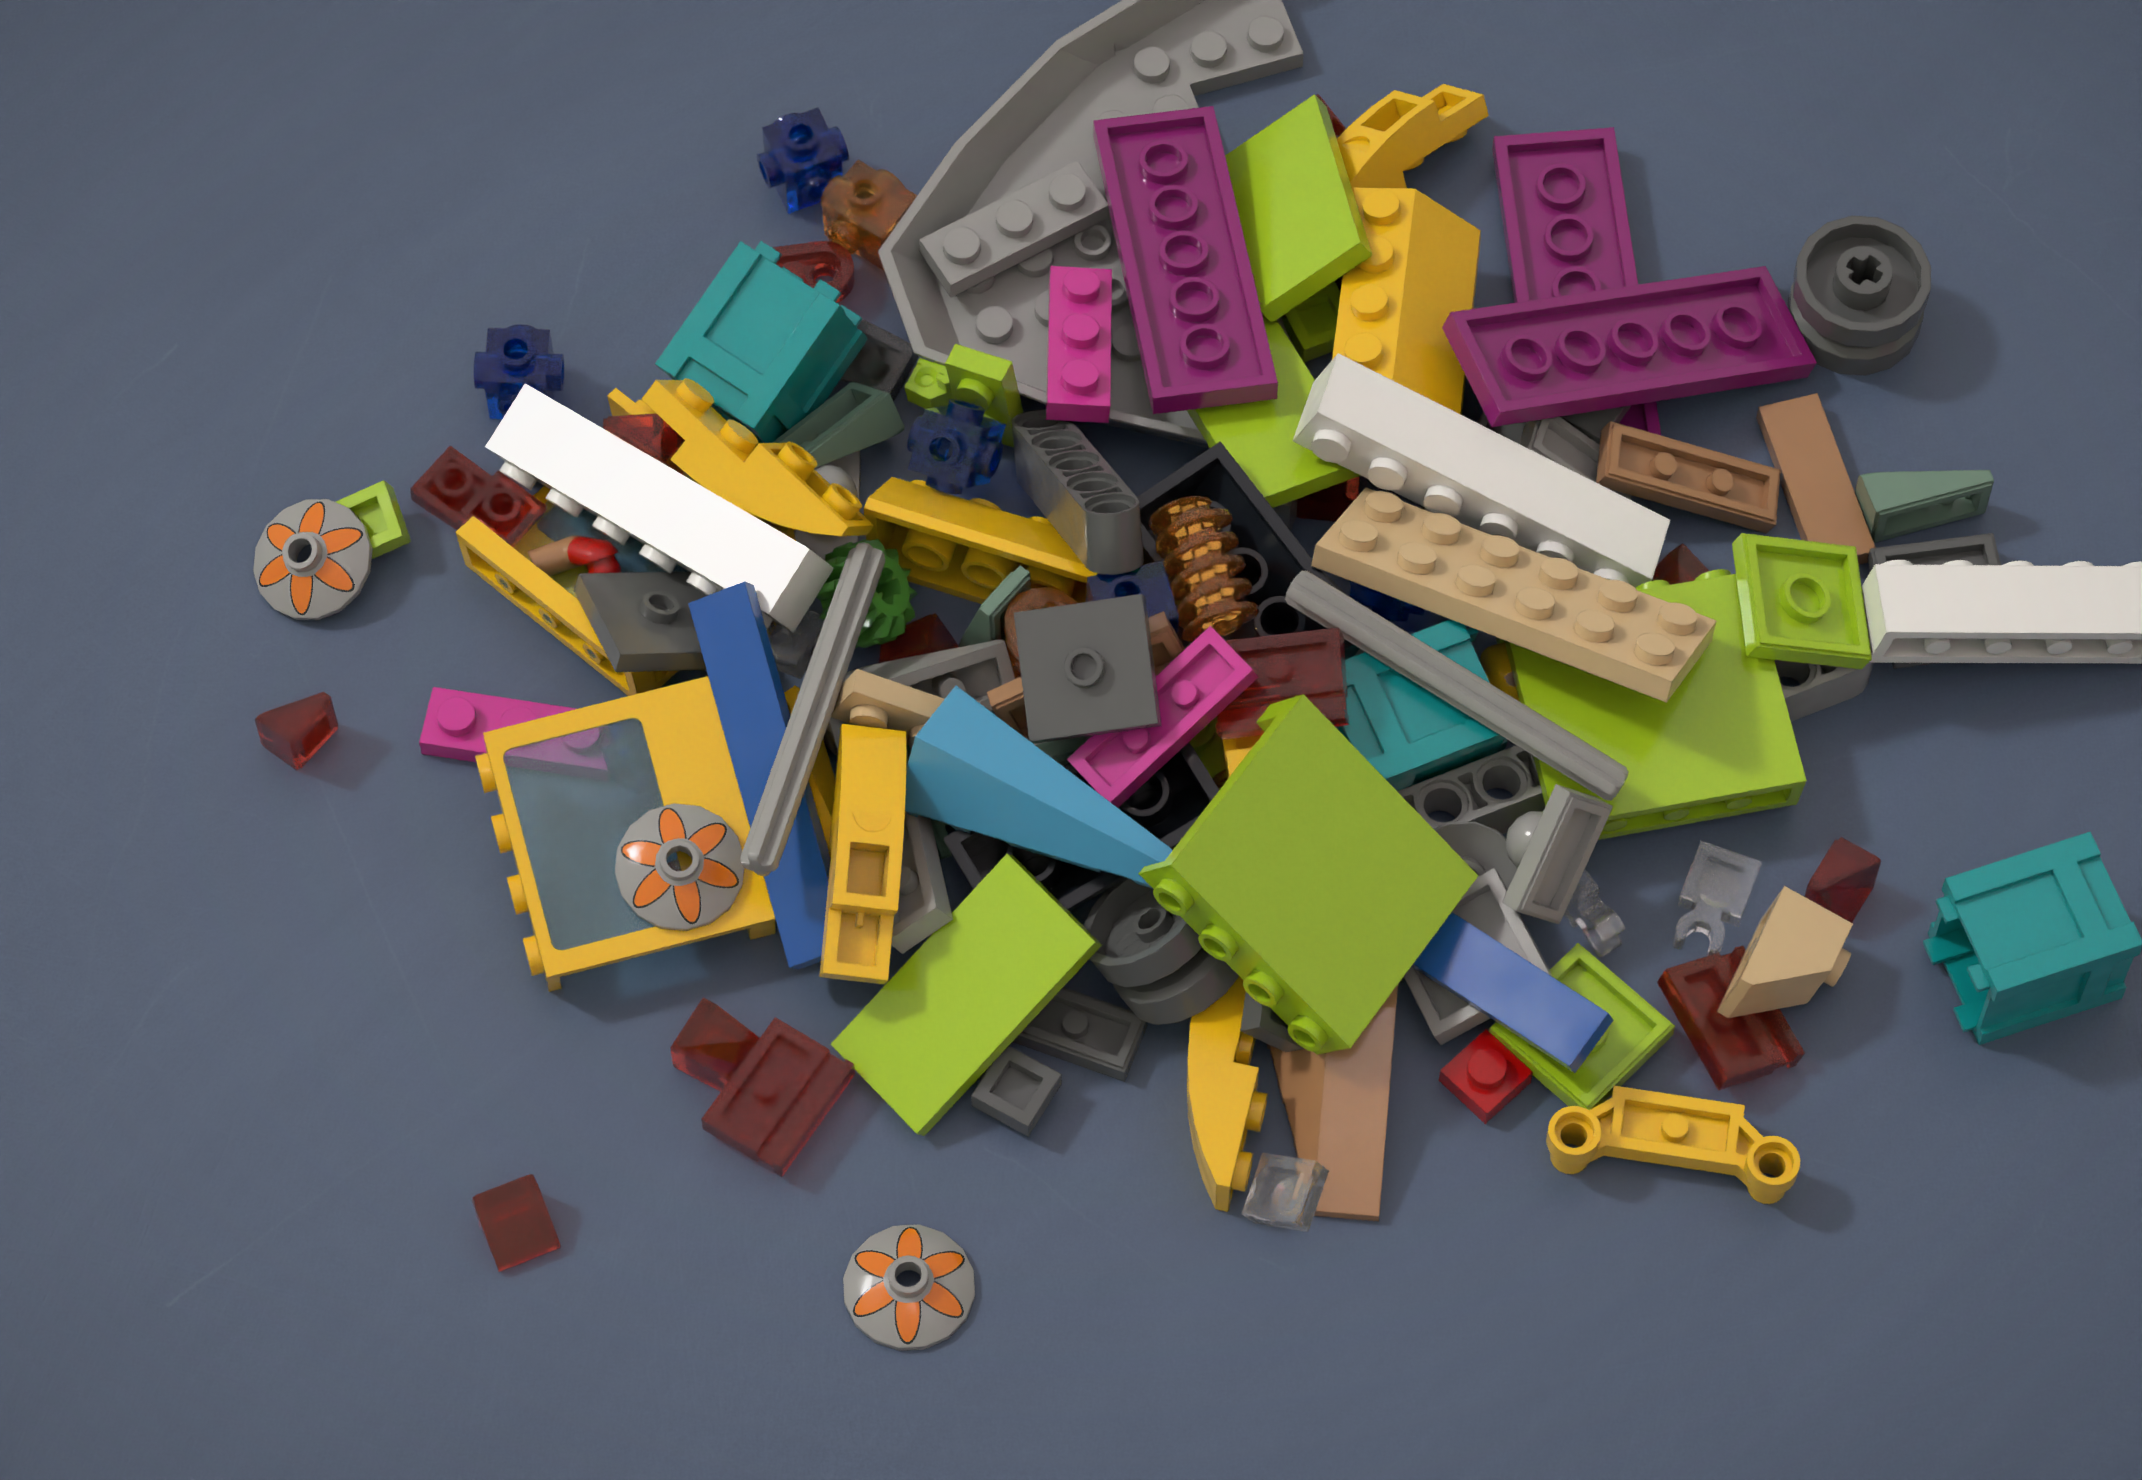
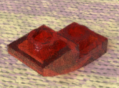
[410,446,547,547]

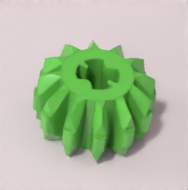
[816,539,918,648]

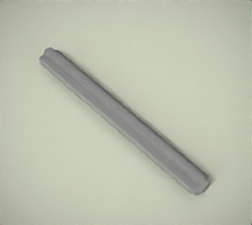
[740,543,885,876]
[1285,571,1629,801]

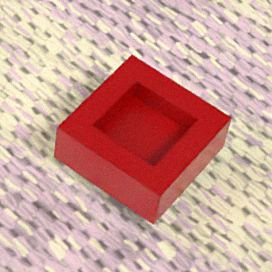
[1439,1029,1533,1124]

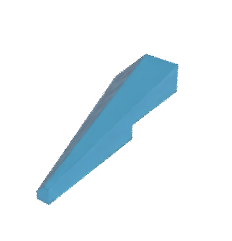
[905,685,1173,889]

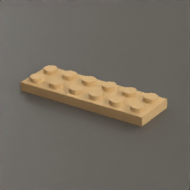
[1311,487,1717,703]

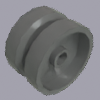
[1788,216,1931,376]
[1084,878,1239,1025]

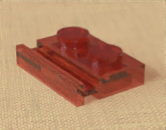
[1216,628,1350,740]
[1657,945,1805,1091]
[701,1017,855,1177]

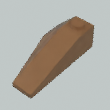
[1267,985,1398,1222]

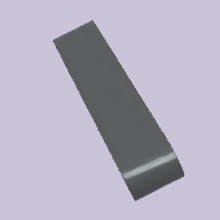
[1012,409,1144,575]

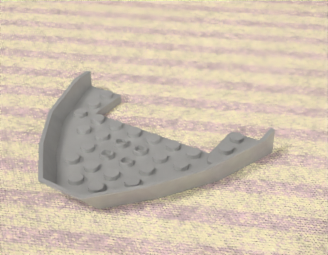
[878,0,1316,448]

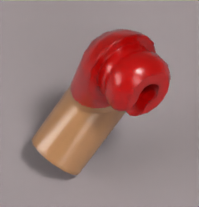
[528,535,622,577]

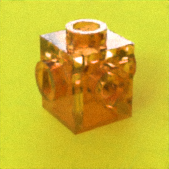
[820,159,917,270]

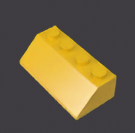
[1332,187,1481,415]
[864,477,1129,610]

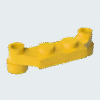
[1546,1086,1800,1204]

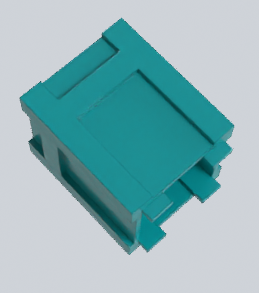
[655,241,868,443]
[1312,619,1508,791]
[1923,832,2142,1045]

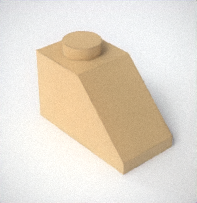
[1717,886,1853,1018]

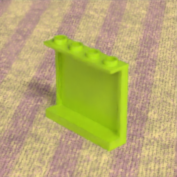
[1496,569,1807,840]
[1138,694,1478,1055]

